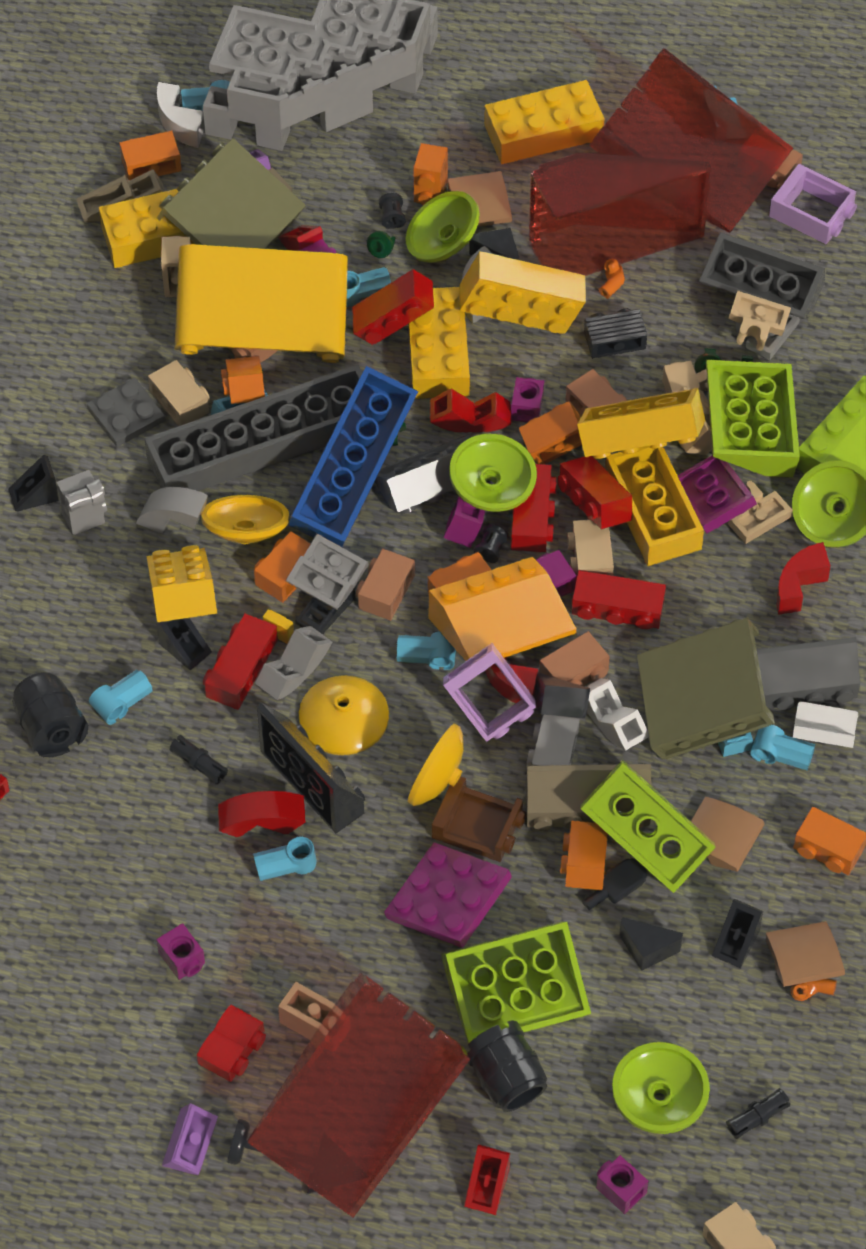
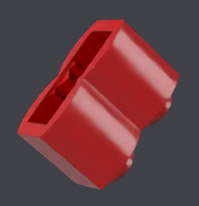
[196,1005,266,1082]

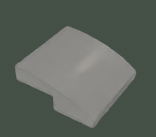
[286,534,369,610]

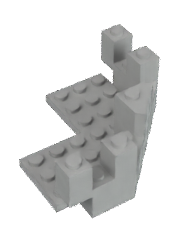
[203,0,438,151]

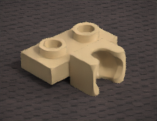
[728,291,791,351]
[728,481,793,544]

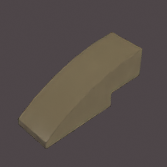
[76,169,165,222]

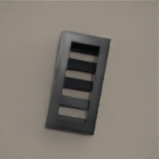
[295,588,355,634]

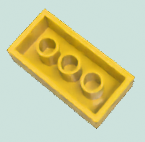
[484,80,605,165]
[99,189,196,268]
[460,251,586,334]
[408,287,470,399]
[577,388,705,459]
[605,446,704,566]
[146,545,217,622]

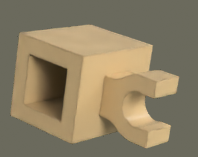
[662,361,708,394]

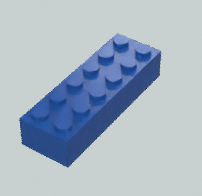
[288,366,418,547]

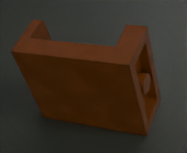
[432,776,527,862]

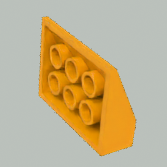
[428,557,576,661]

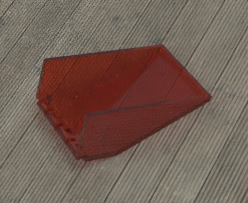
[589,48,794,233]
[529,153,711,276]
[247,973,470,1218]

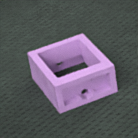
[769,164,857,244]
[443,643,536,742]

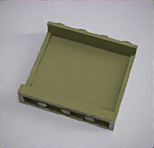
[157,138,306,249]
[637,618,775,759]

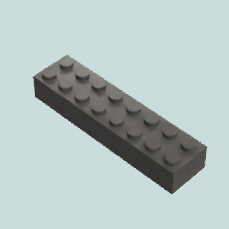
[144,365,362,491]

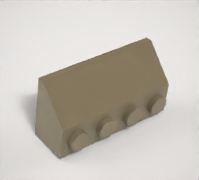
[526,764,651,831]

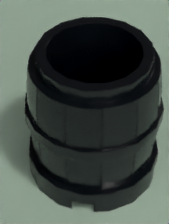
[12,672,89,757]
[462,1020,547,1112]

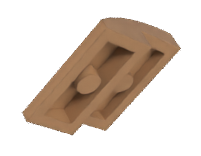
[448,171,512,227]
[678,796,765,872]
[766,921,845,987]

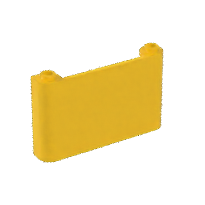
[174,244,348,363]

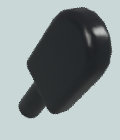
[582,858,647,910]

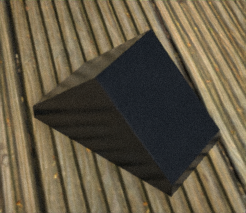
[469,228,519,260]
[8,455,59,512]
[156,618,212,670]
[534,673,590,718]
[712,899,763,969]
[619,917,683,971]

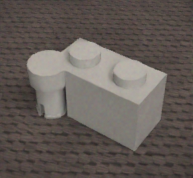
[57,470,107,535]

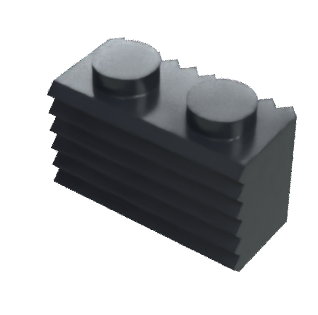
[584,308,647,359]

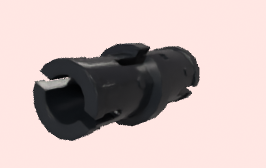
[169,735,228,784]
[726,1088,791,1139]

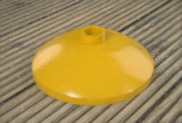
[201,495,289,544]
[299,675,389,755]
[407,723,464,806]

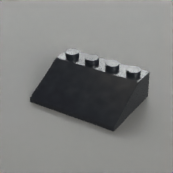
[256,703,365,834]

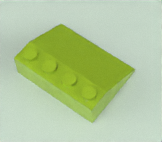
[706,360,800,477]
[797,376,866,473]
[441,921,591,1044]

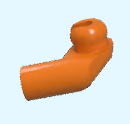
[599,259,625,299]
[791,978,837,1001]

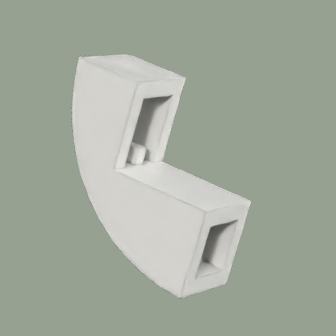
[157,82,205,148]
[586,678,649,751]

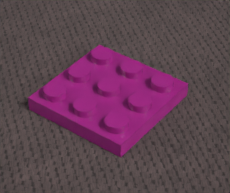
[384,842,512,948]

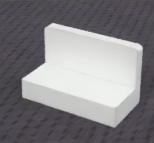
[792,701,858,748]

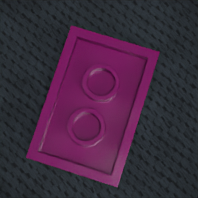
[677,455,757,534]

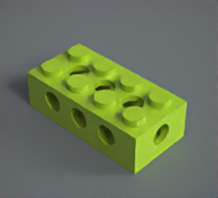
[581,760,716,893]

